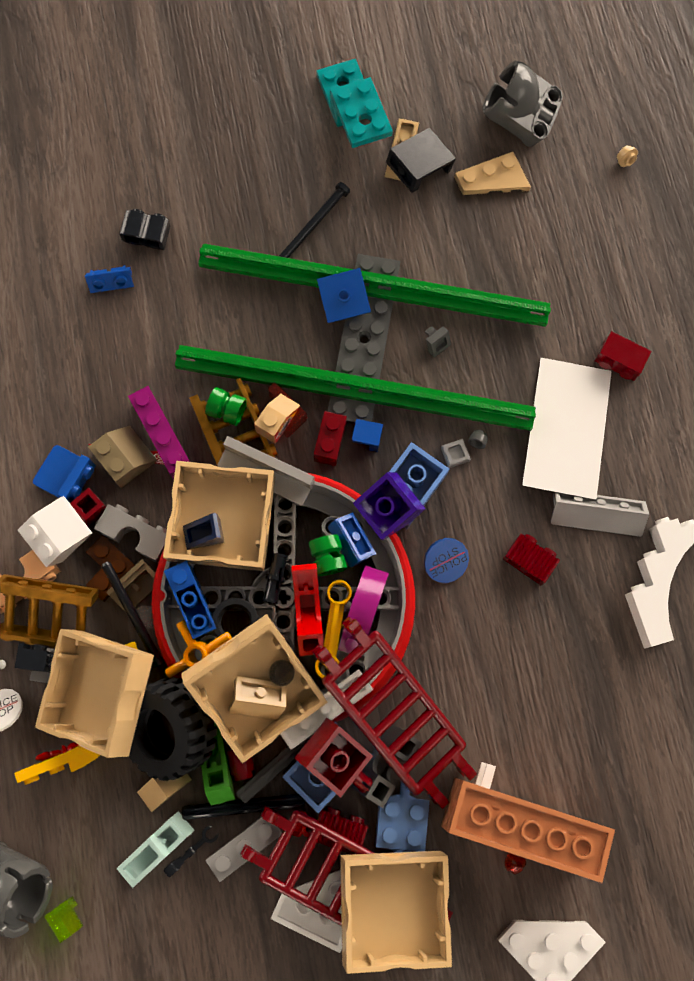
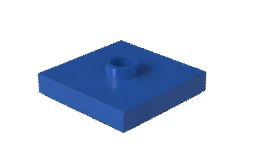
[317,268,371,323]

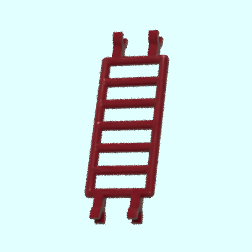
[311,617,477,809]
[240,806,453,926]

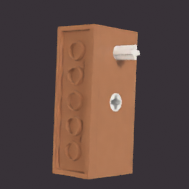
[441,762,615,883]

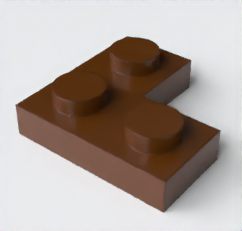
[86,535,135,602]

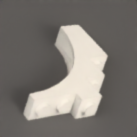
[625,517,694,649]

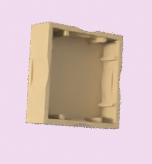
[163,461,276,571]
[181,614,328,763]
[35,629,154,758]
[340,850,452,974]

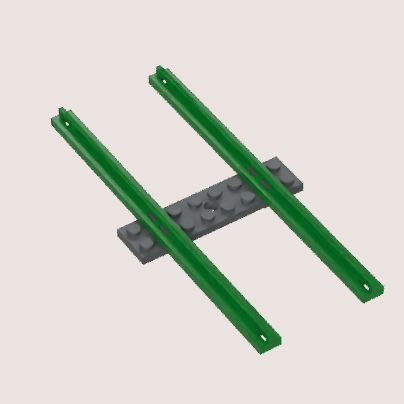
[175,243,551,431]

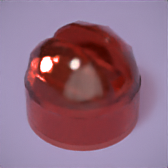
[504,853,526,875]

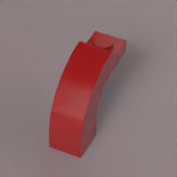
[292,563,324,656]

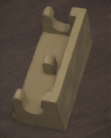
[106,559,155,610]

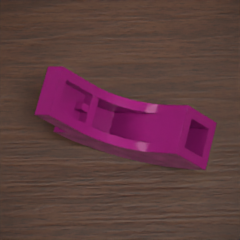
[338,566,389,657]

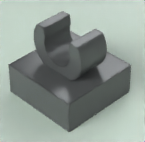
[425,326,451,357]

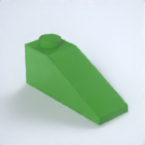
[201,722,235,806]

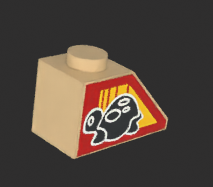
[254,394,300,444]

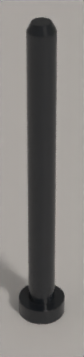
[279,182,350,258]
[102,561,165,669]

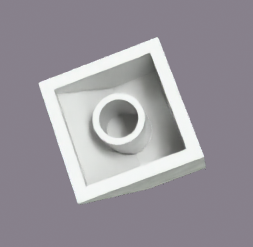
[18,496,92,567]

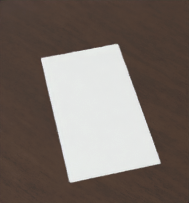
[522,358,611,499]

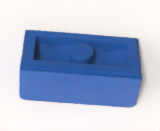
[328,513,376,568]

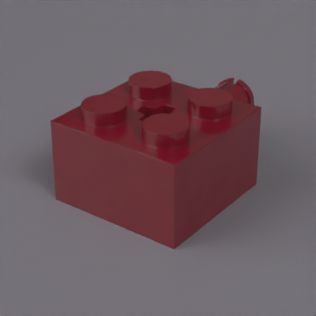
[294,718,373,798]

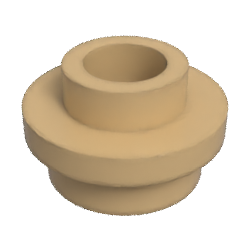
[617,146,638,167]

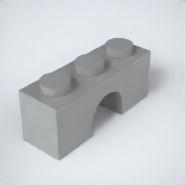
[94,504,167,563]
[205,817,283,882]

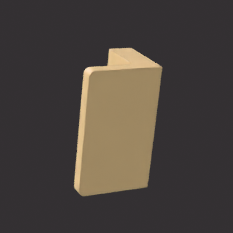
[229,676,287,720]

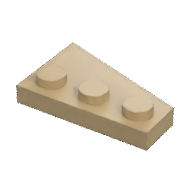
[454,152,531,195]

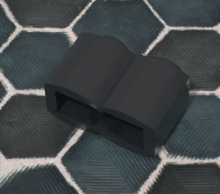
[119,209,171,250]

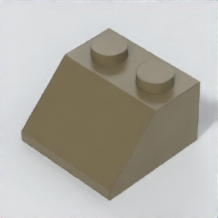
[88,426,158,488]

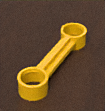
[315,580,352,679]

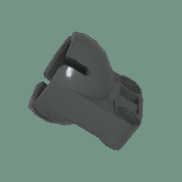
[482,60,563,147]
[0,841,53,939]

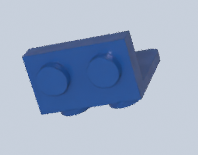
[33,445,96,503]

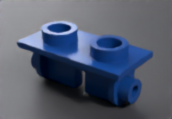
[85,265,134,293]

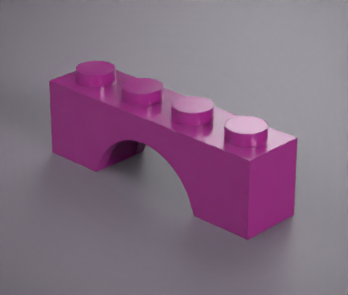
[128,386,190,480]

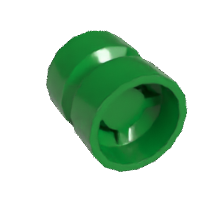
[205,387,247,426]
[308,534,347,577]

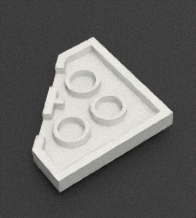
[271,870,342,953]
[497,920,606,981]

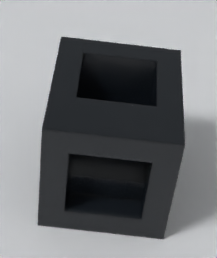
[14,643,54,673]

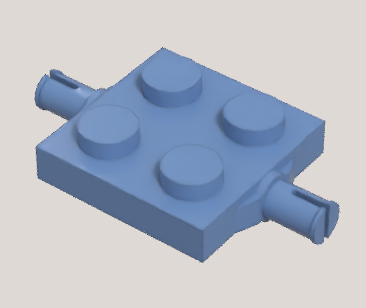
[375,781,430,853]

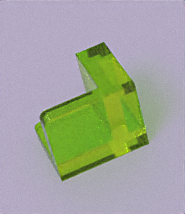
[44,896,83,943]

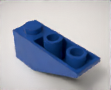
[164,560,216,639]

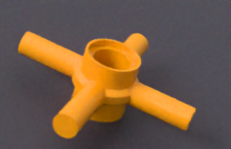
[165,620,232,678]

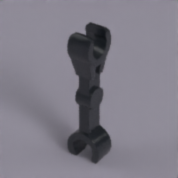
[164,825,219,877]

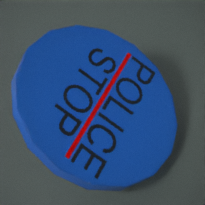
[424,538,469,583]

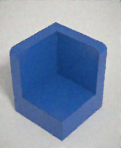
[352,419,383,452]

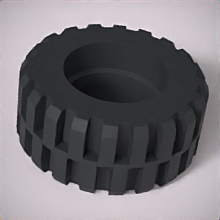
[129,677,217,781]

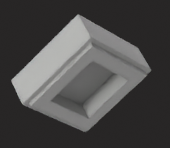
[441,439,471,468]

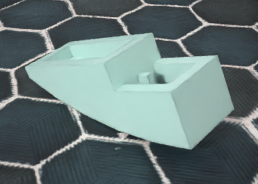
[116,811,194,888]

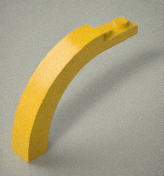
[14,641,137,785]

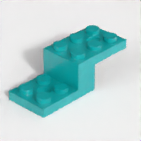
[316,58,393,148]

